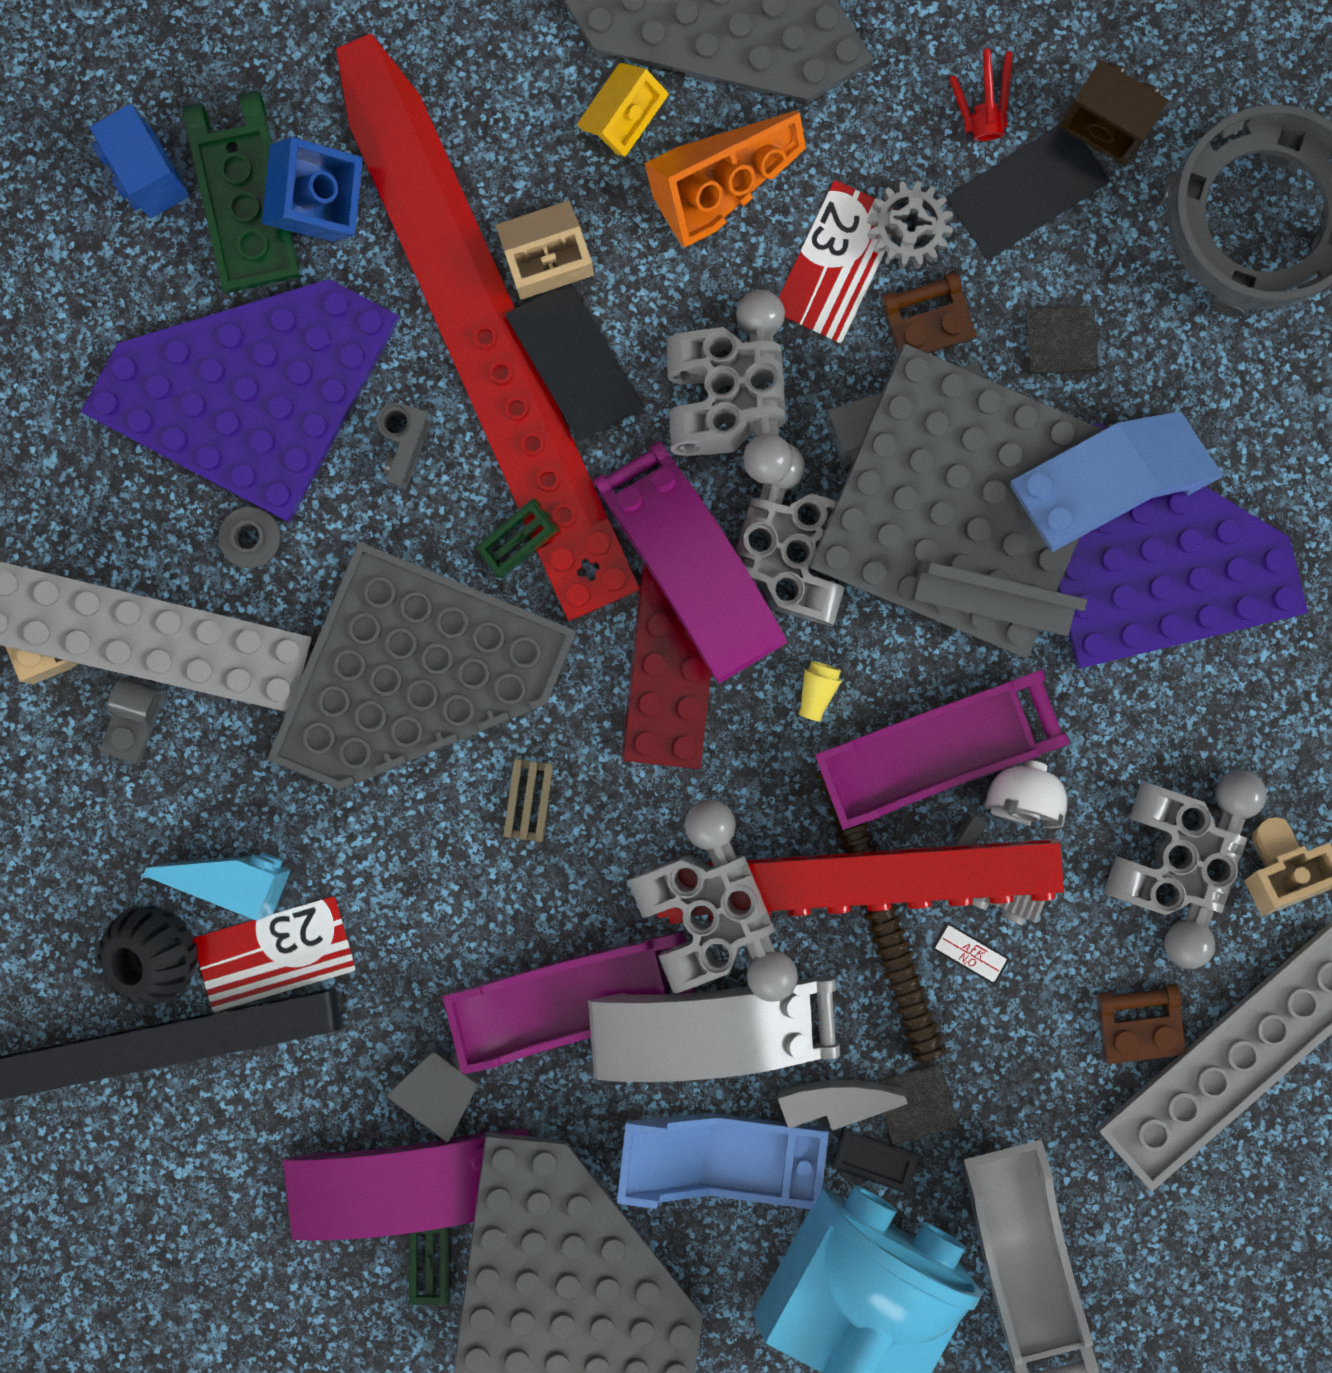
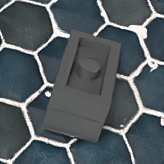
[376,402,433,491]
[99,677,167,764]

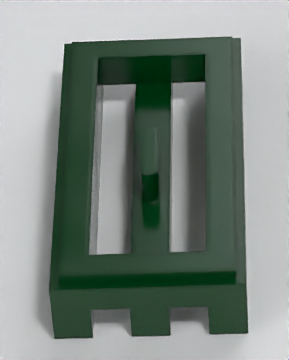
[475,499,560,578]
[409,1227,450,1305]

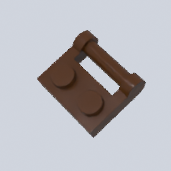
[880,271,977,354]
[1096,983,1186,1064]

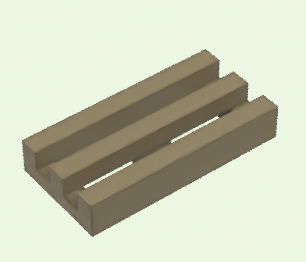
[503,759,554,842]

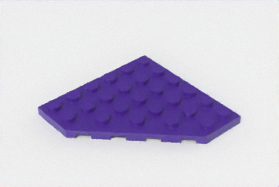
[80,279,400,523]
[1057,422,1308,669]

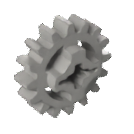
[867,181,953,269]

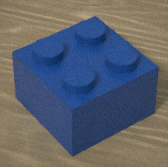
[89,103,191,219]
[262,137,363,242]

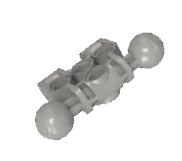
[667,289,794,485]
[735,443,845,626]
[1103,769,1267,970]
[627,799,798,1002]

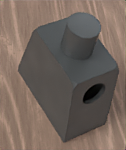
[387,1045,481,1142]

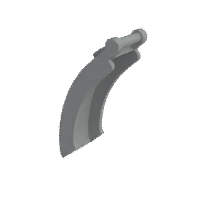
[588,976,840,1082]
[963,1140,1099,1373]

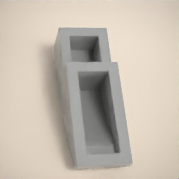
[777,1080,908,1131]

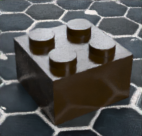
[1059,59,1169,166]

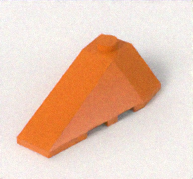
[644,110,806,248]

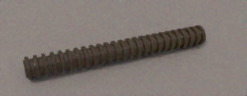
[815,770,947,1062]

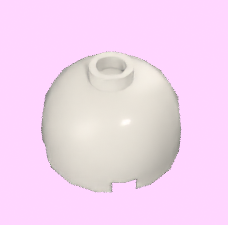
[984,760,1068,828]

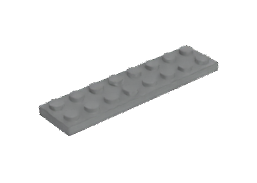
[0,562,312,712]
[1096,921,1332,1192]

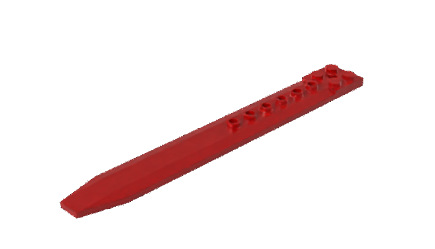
[336,33,640,622]

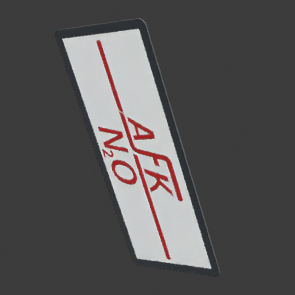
[933,923,1010,985]

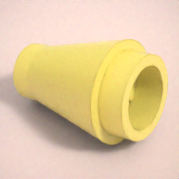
[798,661,842,722]

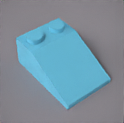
[143,852,291,921]

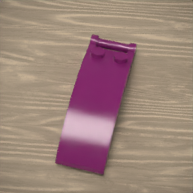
[592,440,787,684]
[815,669,1070,830]
[442,930,696,1075]
[282,1128,529,1241]

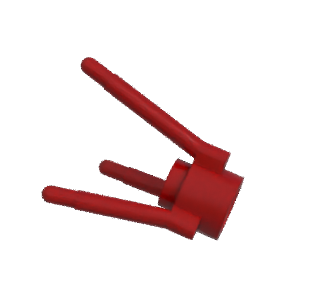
[950,48,1013,142]

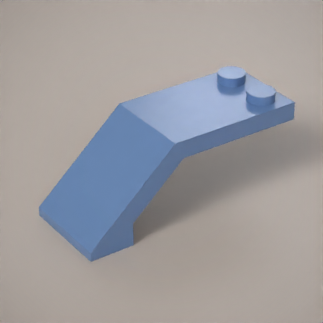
[1010,411,1223,553]
[617,1113,829,1209]

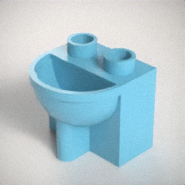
[753,1185,982,1373]

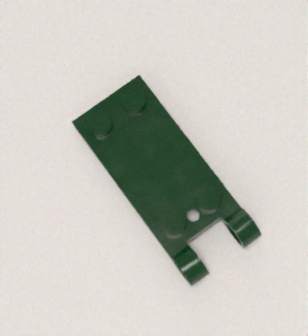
[182,90,302,294]

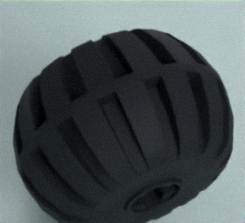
[98,906,198,1005]

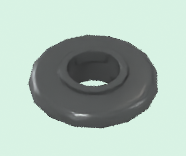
[218,507,280,569]

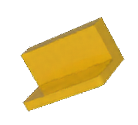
[577,63,669,157]

